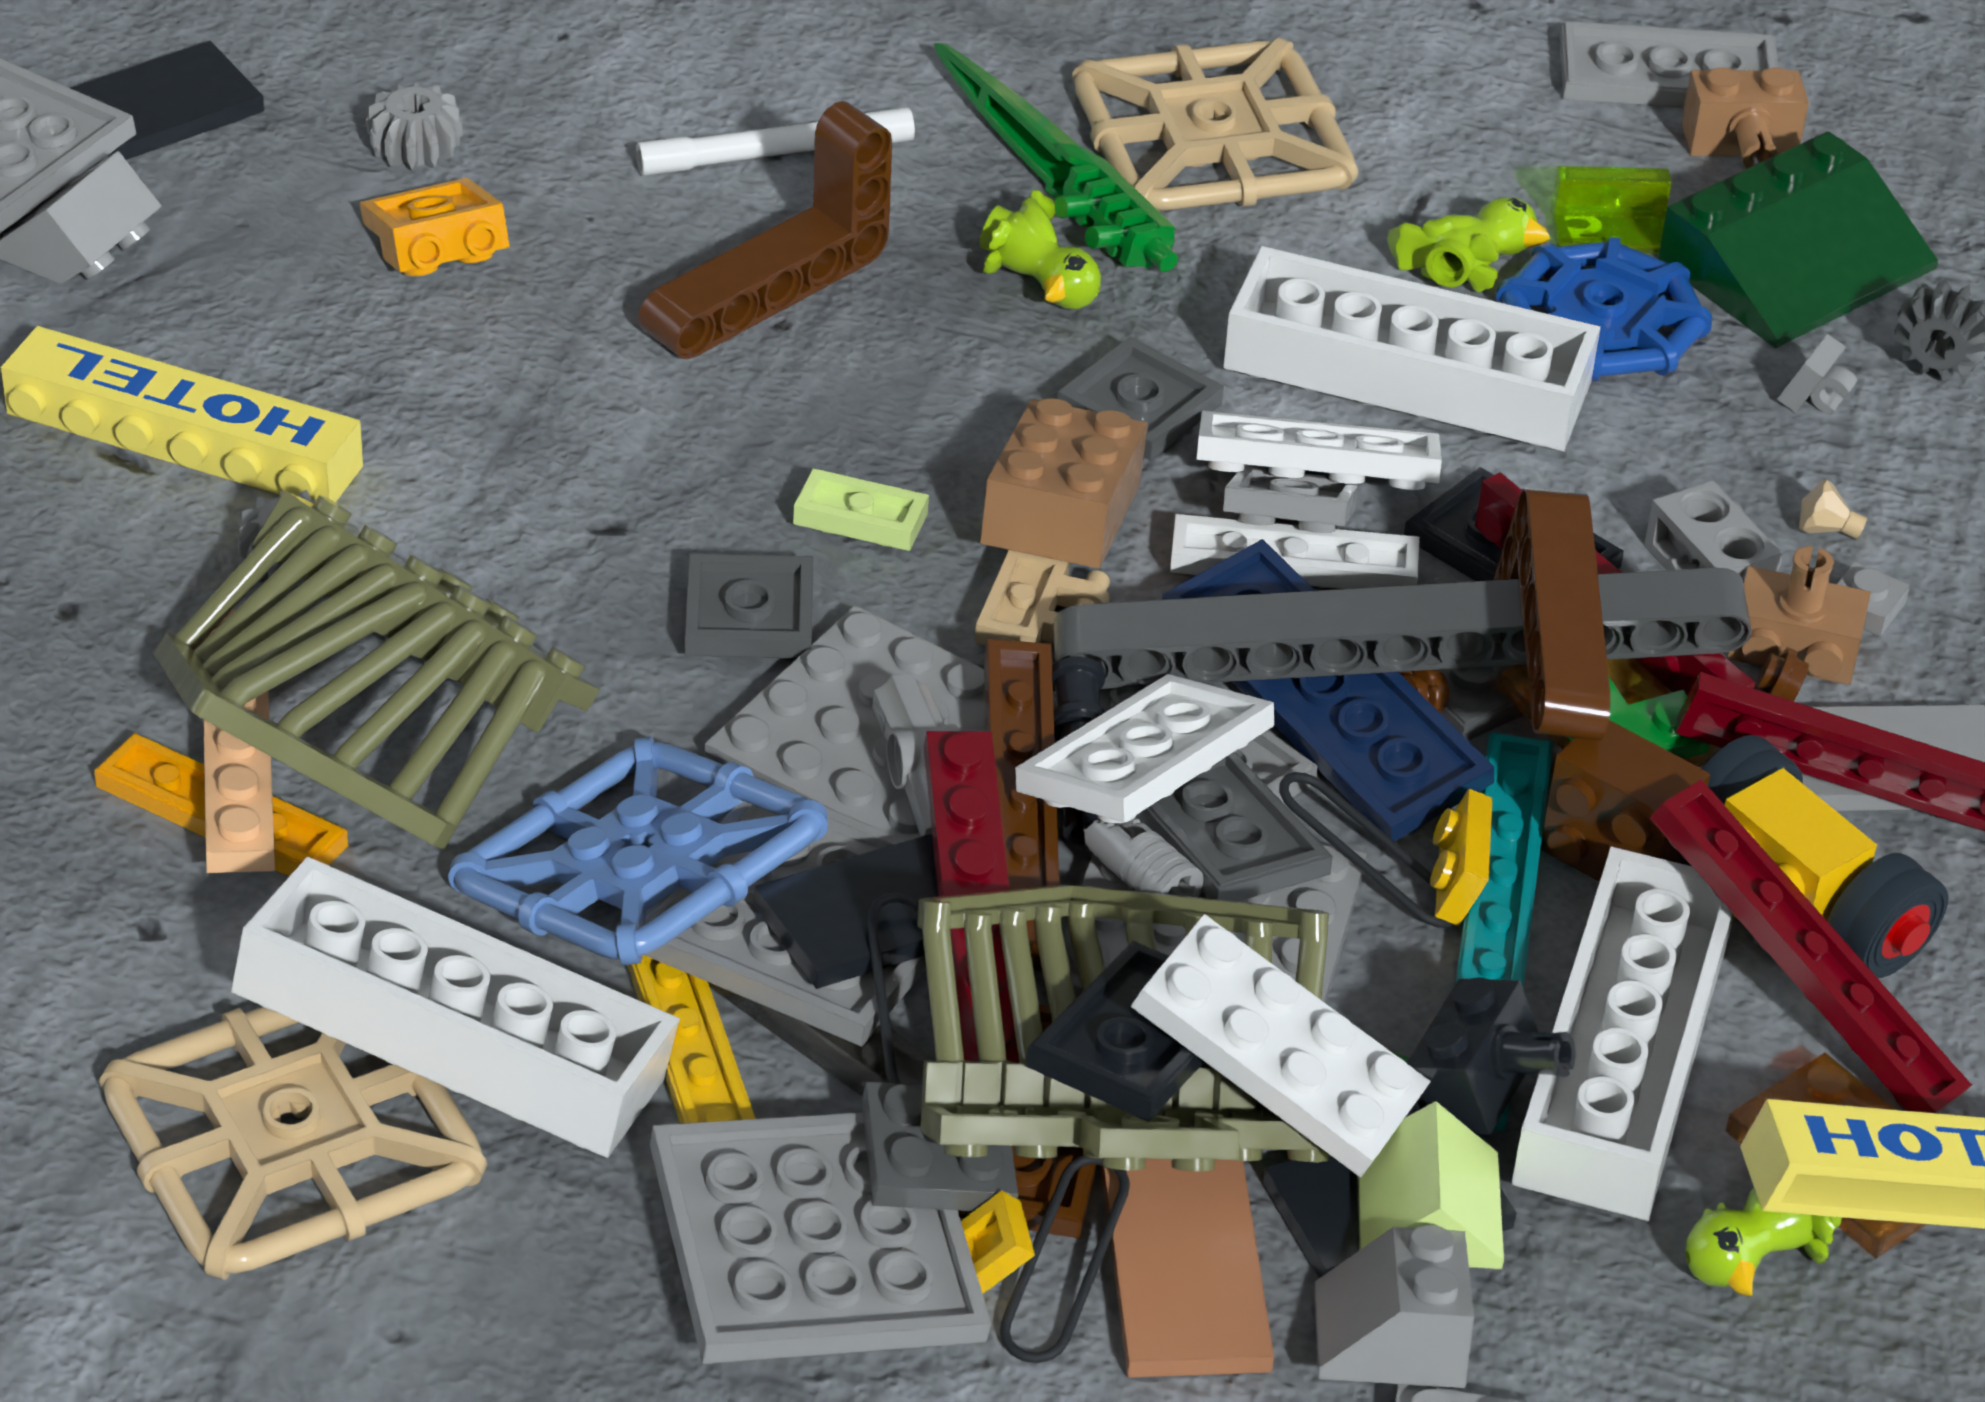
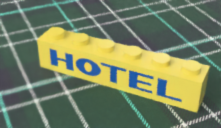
[1,326,363,503]
[1740,1099,1985,1229]

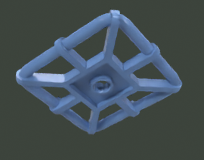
[448,736,828,966]

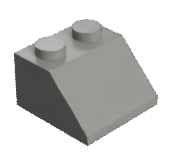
[0,151,161,284]
[1314,1225,1474,1388]

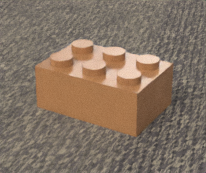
[980,398,1148,569]

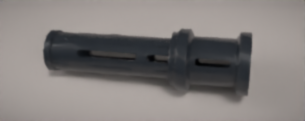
[1052,657,1105,845]

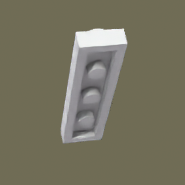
[1170,514,1419,589]

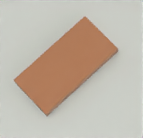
[1100,1158,1274,1378]

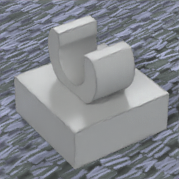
[1777,333,1858,415]

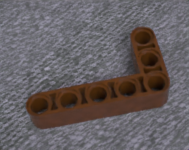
[638,101,892,359]
[1494,488,1611,740]

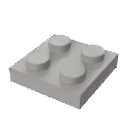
[1223,466,1362,533]

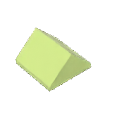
[1357,1101,1504,1269]

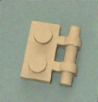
[975,550,1110,657]

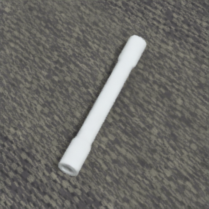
[636,107,915,176]

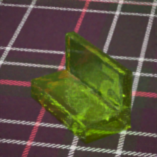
[1551,166,1672,254]

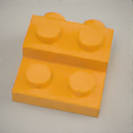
[359,177,510,276]

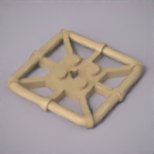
[1072,37,1358,211]
[100,1007,487,1280]

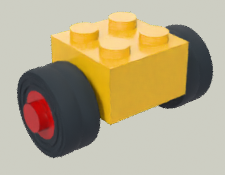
[1702,735,1949,979]

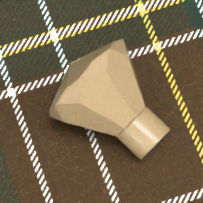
[1799,479,1867,539]

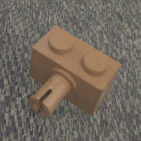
[1681,68,1809,169]
[1727,546,1871,685]

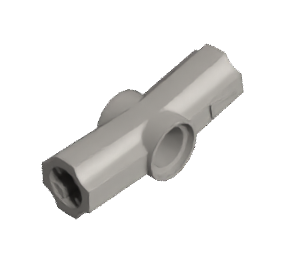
[872,673,960,837]

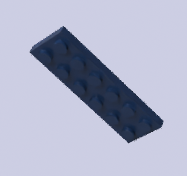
[1162,539,1494,842]

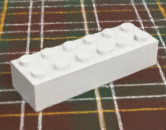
[1223,246,1600,451]
[1512,847,1734,1221]
[231,856,680,1158]

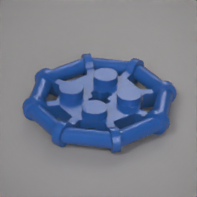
[1496,236,1712,382]

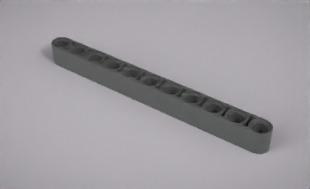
[1053,567,1752,689]

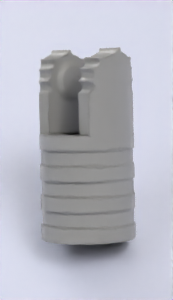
[1083,818,1204,897]

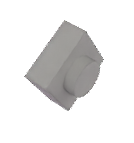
[1837,561,1910,637]

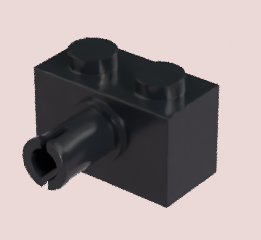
[1407,977,1576,1135]

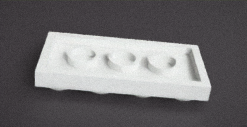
[1196,411,1442,490]
[1015,674,1274,823]
[1131,914,1431,1177]

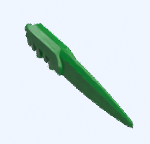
[934,43,1178,272]

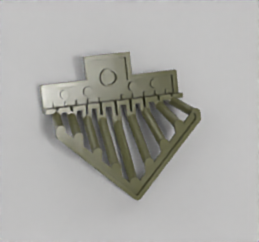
[154,491,600,849]
[918,885,1329,1171]

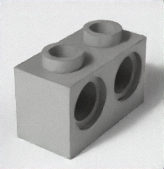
[1644,480,1782,584]

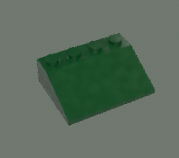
[1658,131,1938,348]

